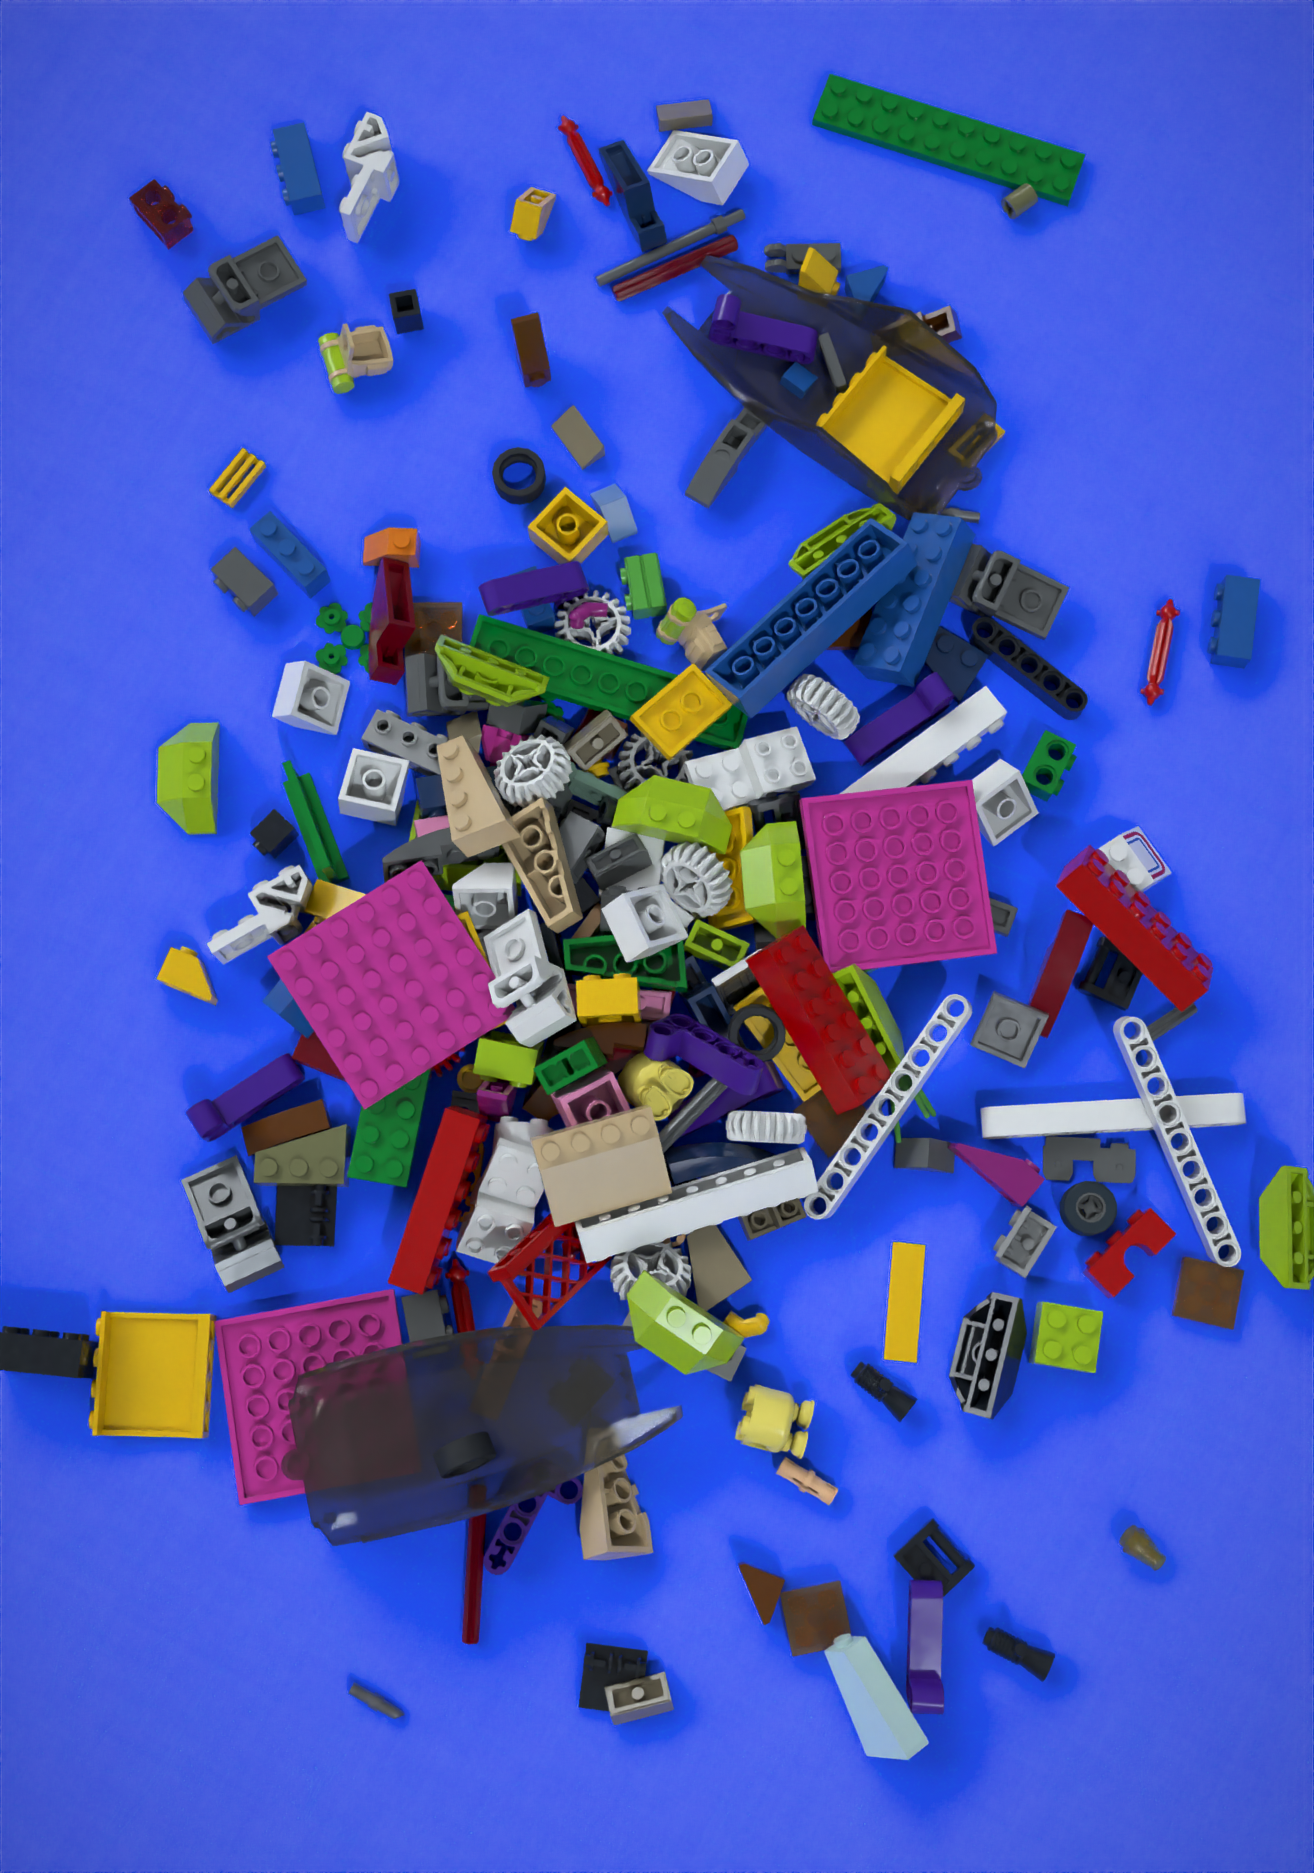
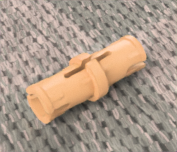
[776,1456,839,1506]

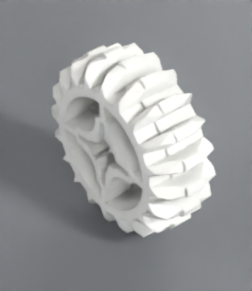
[555,590,631,655]
[787,674,860,740]
[493,734,573,809]
[660,841,733,918]
[725,1110,807,1144]
[610,1242,692,1300]

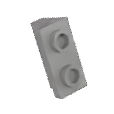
[993,1205,1057,1279]

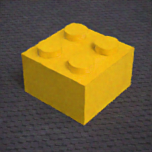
[528,487,608,564]
[576,973,642,1027]

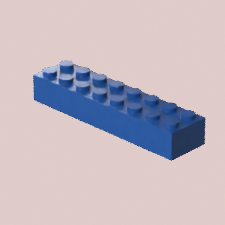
[705,518,918,719]

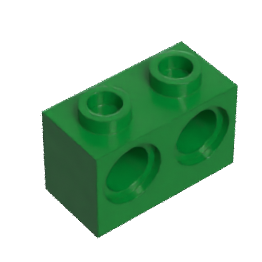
[1022,730,1077,802]
[533,1036,608,1095]

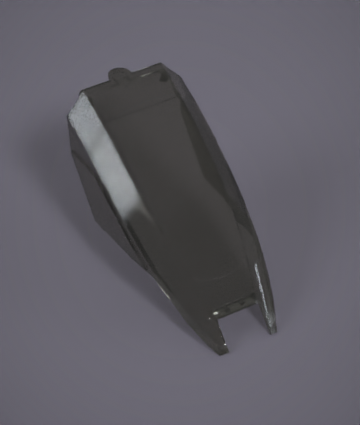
[662,255,998,520]
[281,1324,683,1546]

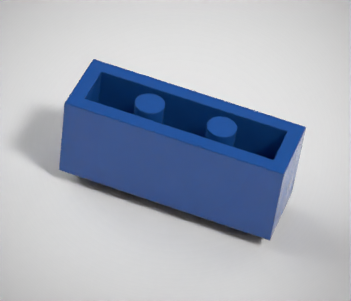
[270,122,326,216]
[249,511,331,599]
[1207,574,1260,669]

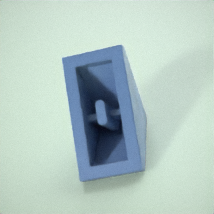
[590,484,638,544]

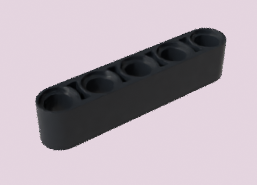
[969,617,1088,720]

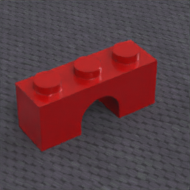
[1082,1208,1176,1299]

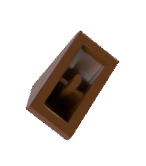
[738,1561,785,1625]

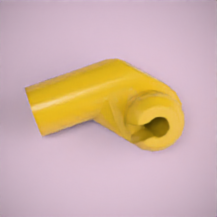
[723,1311,770,1338]

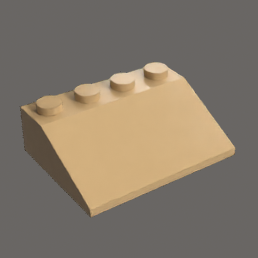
[530,1105,672,1227]

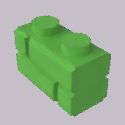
[620,552,667,620]

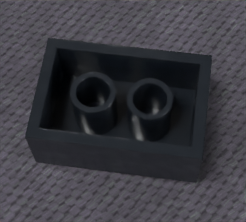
[0,1326,98,1379]

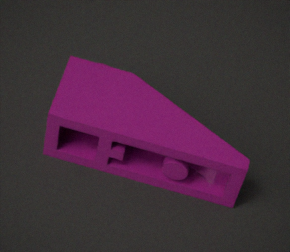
[477,1079,518,1122]
[948,1143,1045,1207]

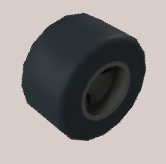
[1060,1181,1117,1236]

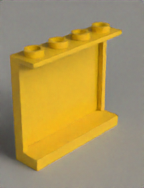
[815,345,966,494]
[89,1311,216,1438]

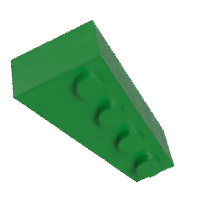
[563,935,688,993]

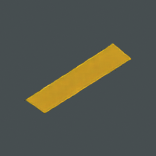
[884,1242,926,1363]

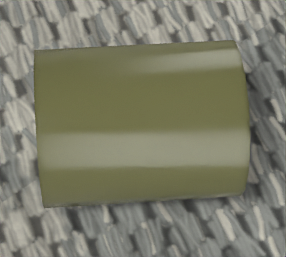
[1001,183,1038,219]

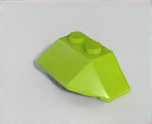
[788,503,897,580]
[435,634,550,707]
[157,722,220,835]
[612,775,732,855]
[740,821,806,939]
[832,964,905,1074]
[1259,1166,1314,1290]
[626,1270,744,1375]

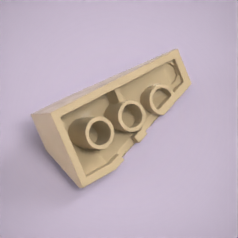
[580,1427,653,1560]

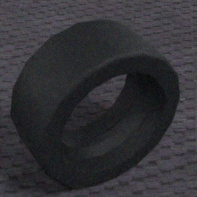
[492,447,546,505]
[728,1004,786,1062]
[433,1431,496,1479]

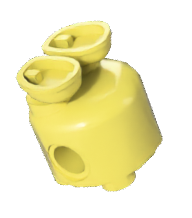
[617,1052,694,1121]
[735,1384,815,1459]

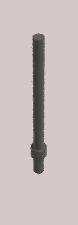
[595,209,746,287]

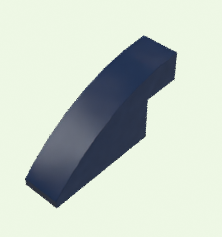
[598,140,667,252]
[678,953,747,1048]
[664,1142,776,1184]

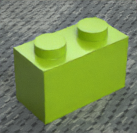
[684,919,750,971]

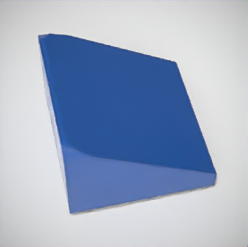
[779,362,818,400]

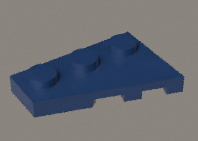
[924,626,989,705]

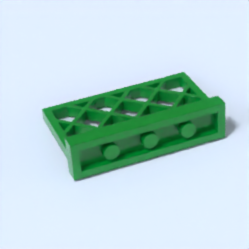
[282,760,350,884]

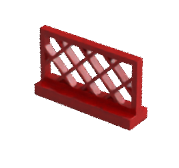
[487,1213,612,1331]

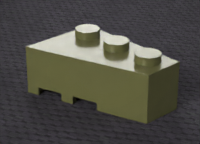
[254,1124,351,1187]

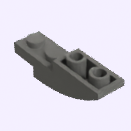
[685,407,769,509]
[382,827,499,882]

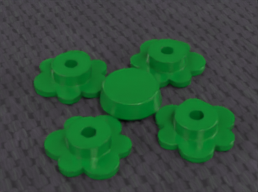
[315,602,373,675]

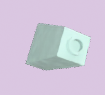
[824,1633,929,1760]

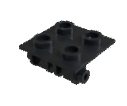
[274,1185,337,1247]
[578,1643,648,1711]

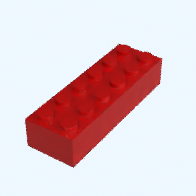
[1056,845,1214,1012]
[745,925,892,1115]
[388,1105,490,1295]

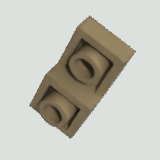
[738,1198,807,1241]

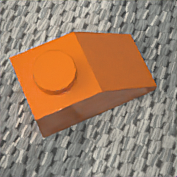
[363,527,421,568]

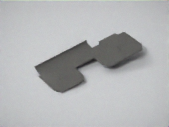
[1043,1136,1136,1183]

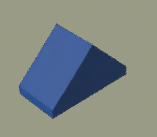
[844,265,888,325]
[262,979,314,1039]

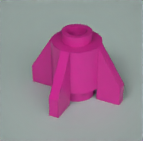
[481,725,531,767]

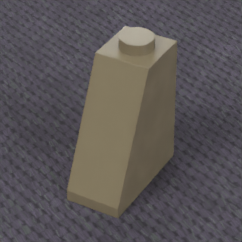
[687,1225,752,1311]

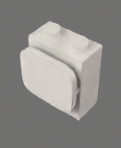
[599,827,665,902]

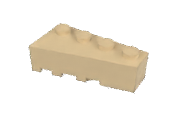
[436,735,521,857]
[502,797,583,934]

